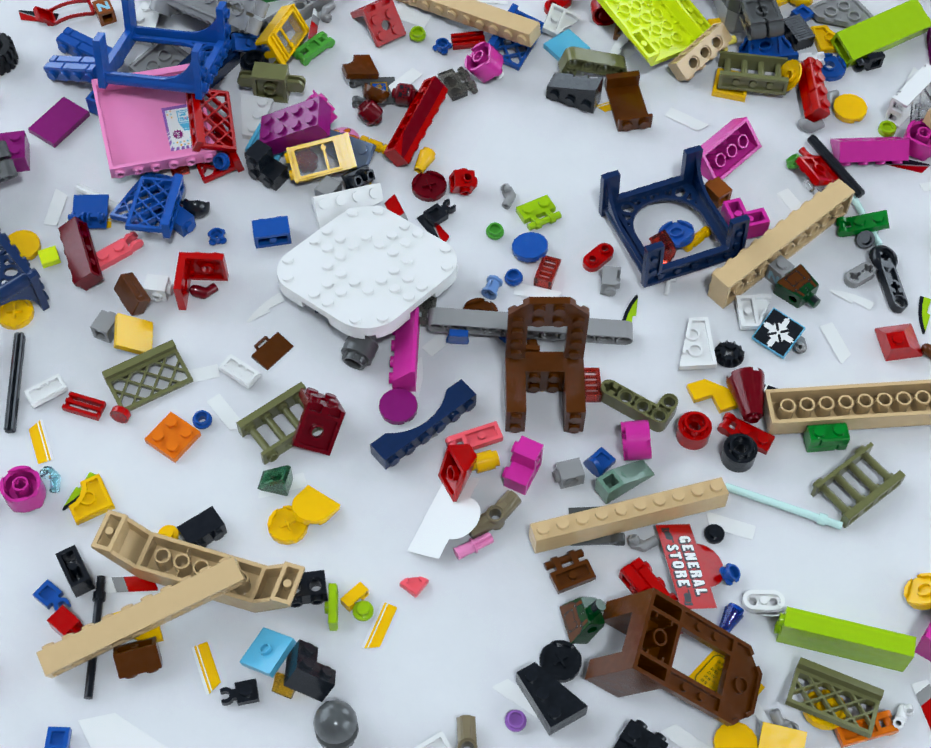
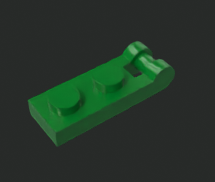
[836,210,890,237]

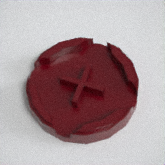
[412,171,447,202]

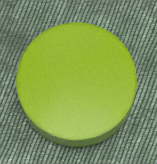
[878,120,897,137]

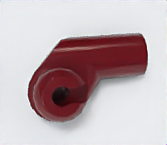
[189,283,218,299]

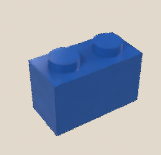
[252,216,292,249]

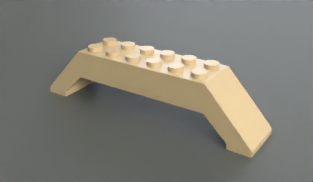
[91,509,305,613]

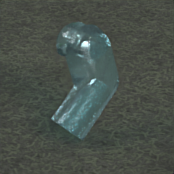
[40,466,61,493]

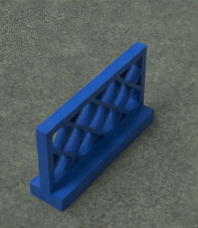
[488,3,544,71]
[110,172,185,233]
[125,175,185,238]

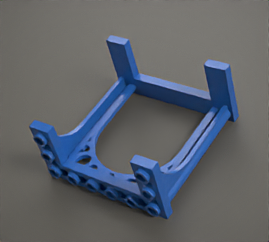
[92,0,232,100]

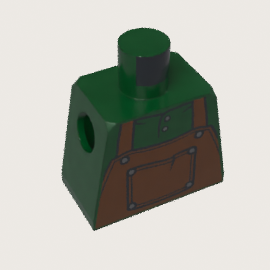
[773,264,821,308]
[559,597,606,644]

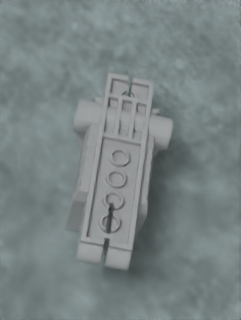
[149,0,270,36]

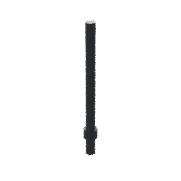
[84,575,106,700]

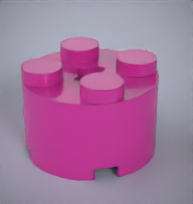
[465,42,504,83]
[903,119,931,161]
[621,420,652,461]
[0,466,46,513]

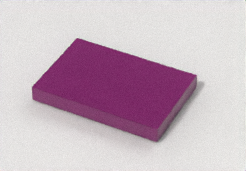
[28,97,90,148]

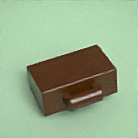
[114,272,151,316]
[251,332,294,370]

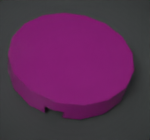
[379,388,418,425]

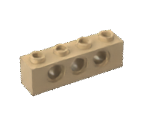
[668,22,733,81]

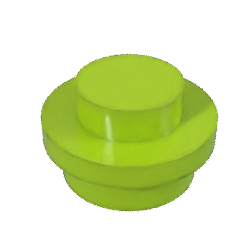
[409,26,426,42]
[353,601,374,621]

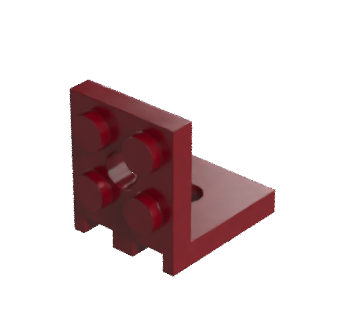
[292,387,346,456]

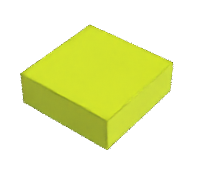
[38,246,61,268]

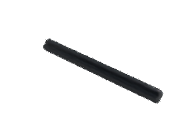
[4,332,26,434]

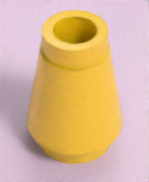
[414,147,436,173]

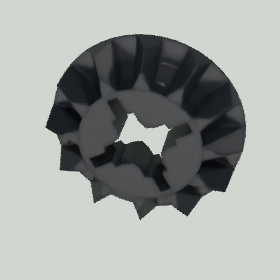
[714,340,745,368]

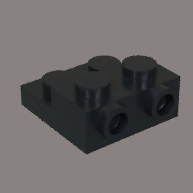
[613,719,668,748]

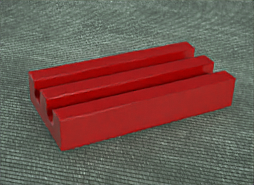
[451,31,486,50]
[62,391,106,421]

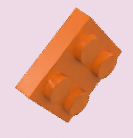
[145,412,201,463]

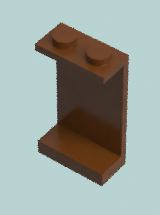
[604,70,653,132]

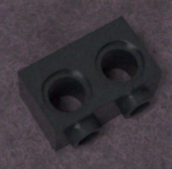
[290,570,328,608]

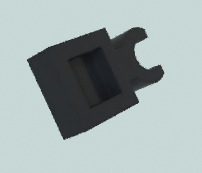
[854,51,885,72]
[423,199,456,227]
[220,678,260,706]

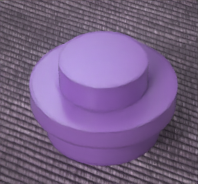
[505,710,527,732]

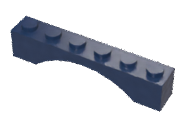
[370,379,476,470]

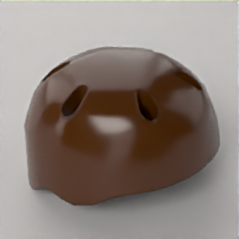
[363,83,390,105]

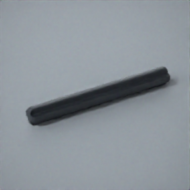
[807,135,865,198]

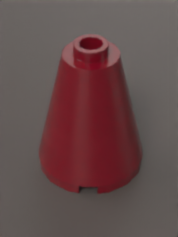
[726,367,765,423]

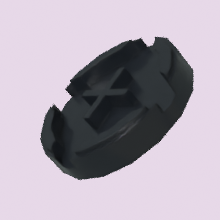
[539,640,582,683]

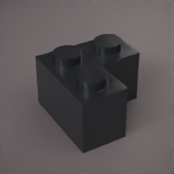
[244,140,290,191]
[284,639,336,702]

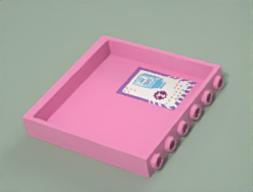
[91,64,217,178]

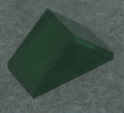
[257,465,293,496]

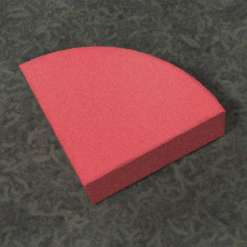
[400,576,429,598]

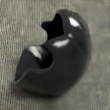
[183,198,210,218]

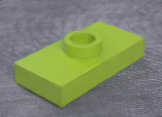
[325,583,338,631]

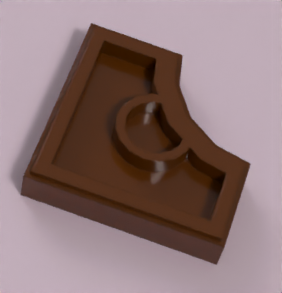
[342,55,379,79]

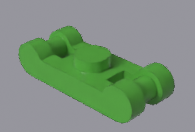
[292,31,335,66]

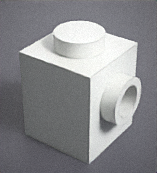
[143,274,173,302]

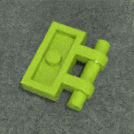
[516,195,562,231]

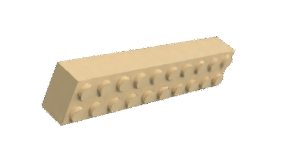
[707,179,855,309]
[763,379,931,435]

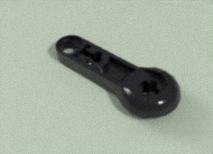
[869,245,908,313]

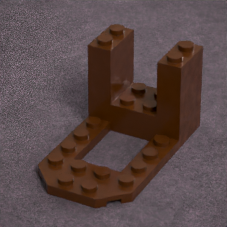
[504,297,590,433]
[585,588,763,726]

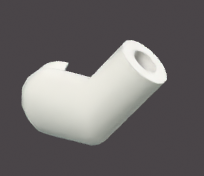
[893,704,914,729]

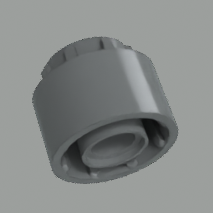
[341,336,379,370]

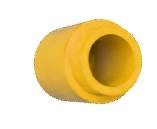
[472,450,500,474]

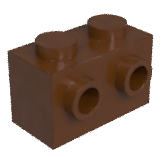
[113,636,162,679]

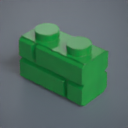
[803,423,850,452]

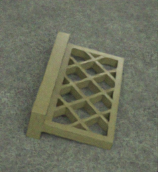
[102,339,193,412]
[785,657,884,739]

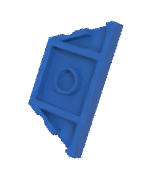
[738,35,799,60]

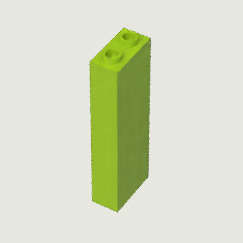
[830,0,931,68]
[774,606,916,672]

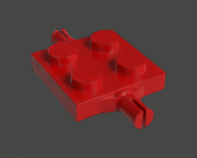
[795,147,841,186]

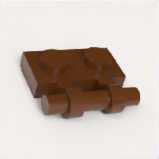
[544,549,596,594]

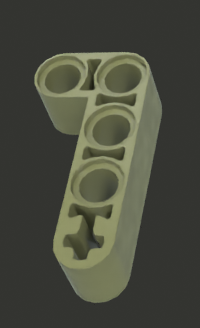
[558,46,627,76]
[599,380,678,432]

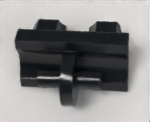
[341,165,375,190]

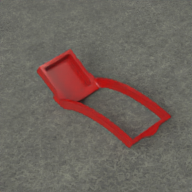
[33,0,95,26]

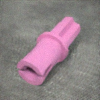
[453,532,494,560]

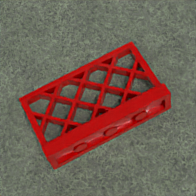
[186,89,237,153]
[196,113,245,184]

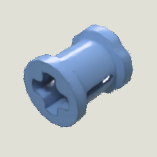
[481,275,503,300]

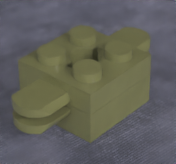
[237,61,306,103]

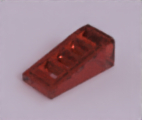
[534,256,561,290]
[584,368,602,402]

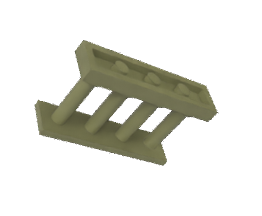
[718,51,789,95]
[236,382,322,465]
[811,442,906,528]

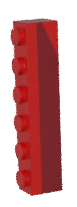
[384,76,448,167]

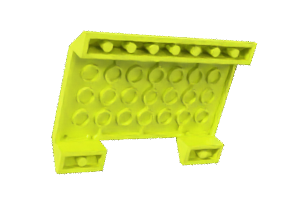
[597,0,711,66]

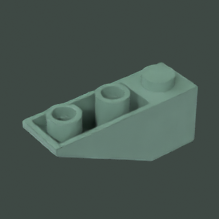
[594,460,655,504]

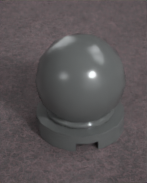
[313,700,359,748]

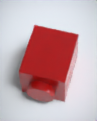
[47,605,83,637]

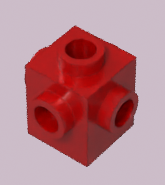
[449,168,478,195]

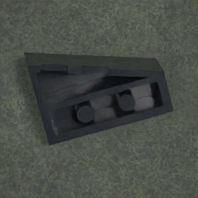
[546,72,603,114]
[516,662,588,736]

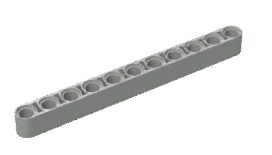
[428,307,633,345]

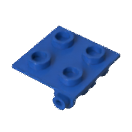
[68,194,109,229]

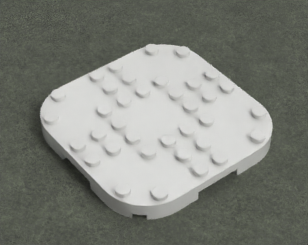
[277,206,458,339]

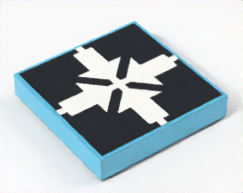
[752,308,805,359]

